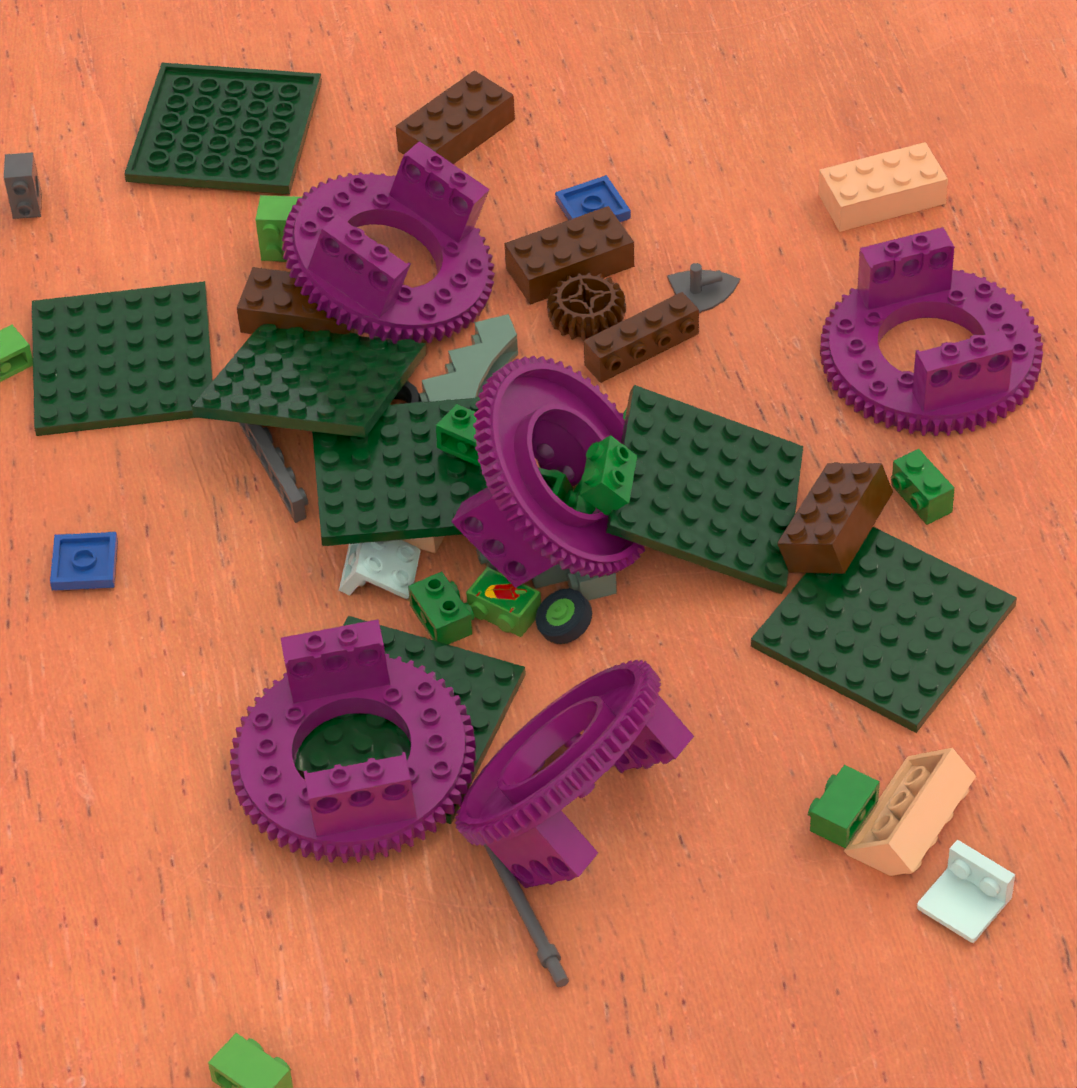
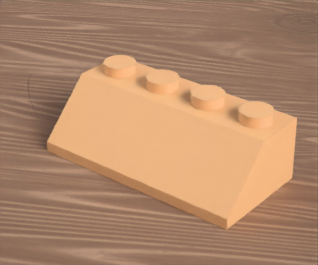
[844,748,976,876]

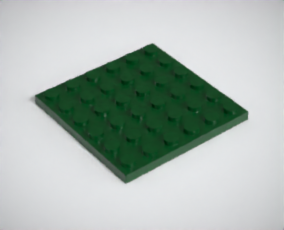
[124,62,322,194]
[32,281,213,436]
[192,324,426,438]
[606,385,803,594]
[312,397,487,546]
[751,527,1017,733]
[295,616,526,824]

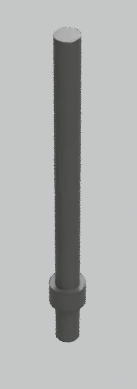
[484,844,569,987]

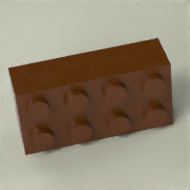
[395,70,515,164]
[504,206,635,305]
[237,267,358,334]
[777,462,893,574]

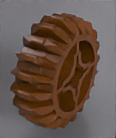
[547,271,626,341]

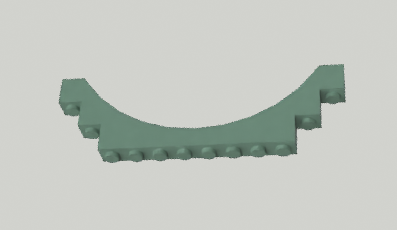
[419,314,617,601]

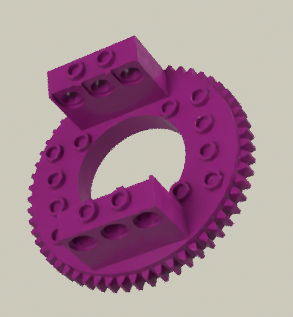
[282,141,495,344]
[820,227,1043,436]
[451,356,645,588]
[230,619,476,863]
[455,660,694,888]

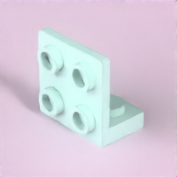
[339,540,420,599]
[917,840,1015,943]

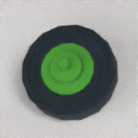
[535,588,593,644]

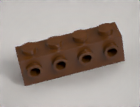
[583,292,699,383]

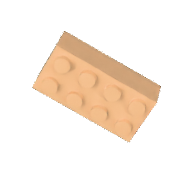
[818,142,948,232]

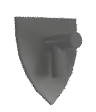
[667,263,740,313]

